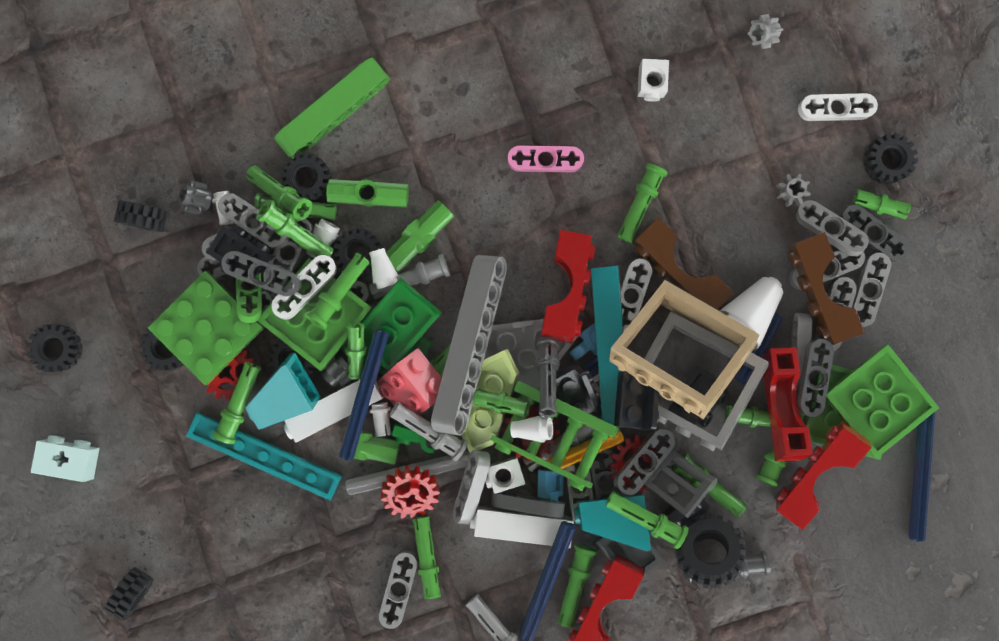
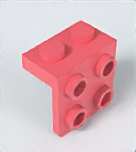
[377,348,442,415]

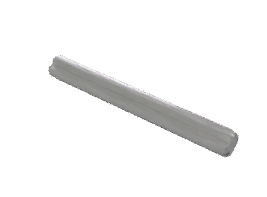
[346,450,470,495]

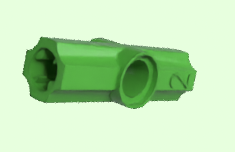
[326,179,409,208]
[386,200,455,272]

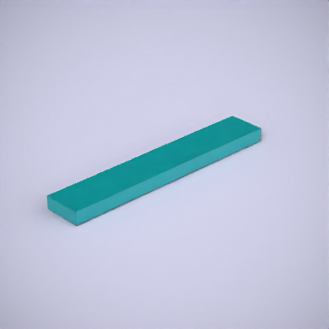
[591,266,624,428]
[186,412,343,501]

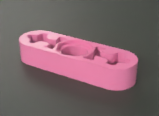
[508,146,584,172]

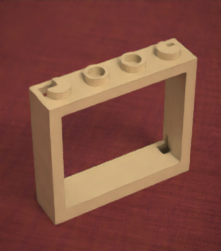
[609,280,760,419]

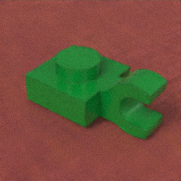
[392,422,434,453]

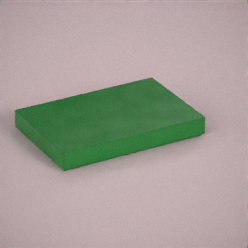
[362,277,442,371]

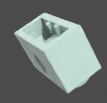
[31,435,100,482]

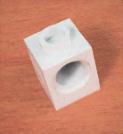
[638,59,669,101]
[485,456,525,494]

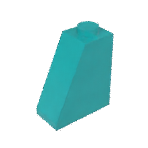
[245,352,321,429]
[573,494,651,551]

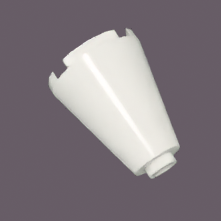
[719,277,783,351]

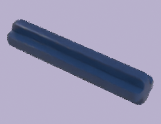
[734,313,783,384]

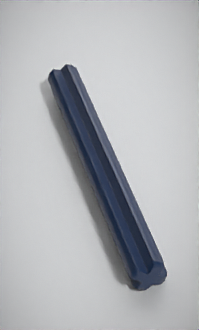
[339,330,389,461]
[909,412,935,542]
[519,521,575,641]

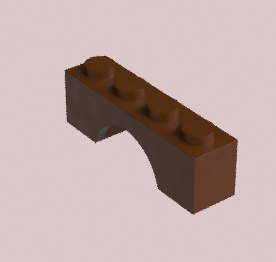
[633,217,734,310]
[787,232,865,345]

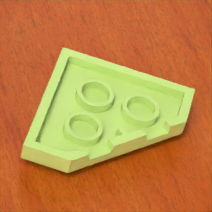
[461,349,519,454]

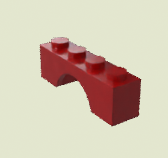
[540,230,595,344]
[762,348,813,462]
[775,421,872,530]
[567,554,645,641]

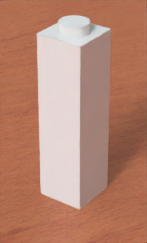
[284,380,385,443]
[470,506,574,548]

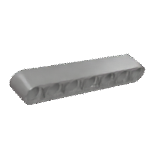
[431,255,507,435]

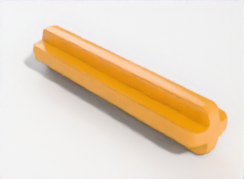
[548,429,624,472]

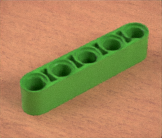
[274,58,390,159]

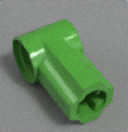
[354,430,400,465]

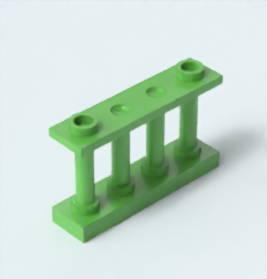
[490,381,619,491]

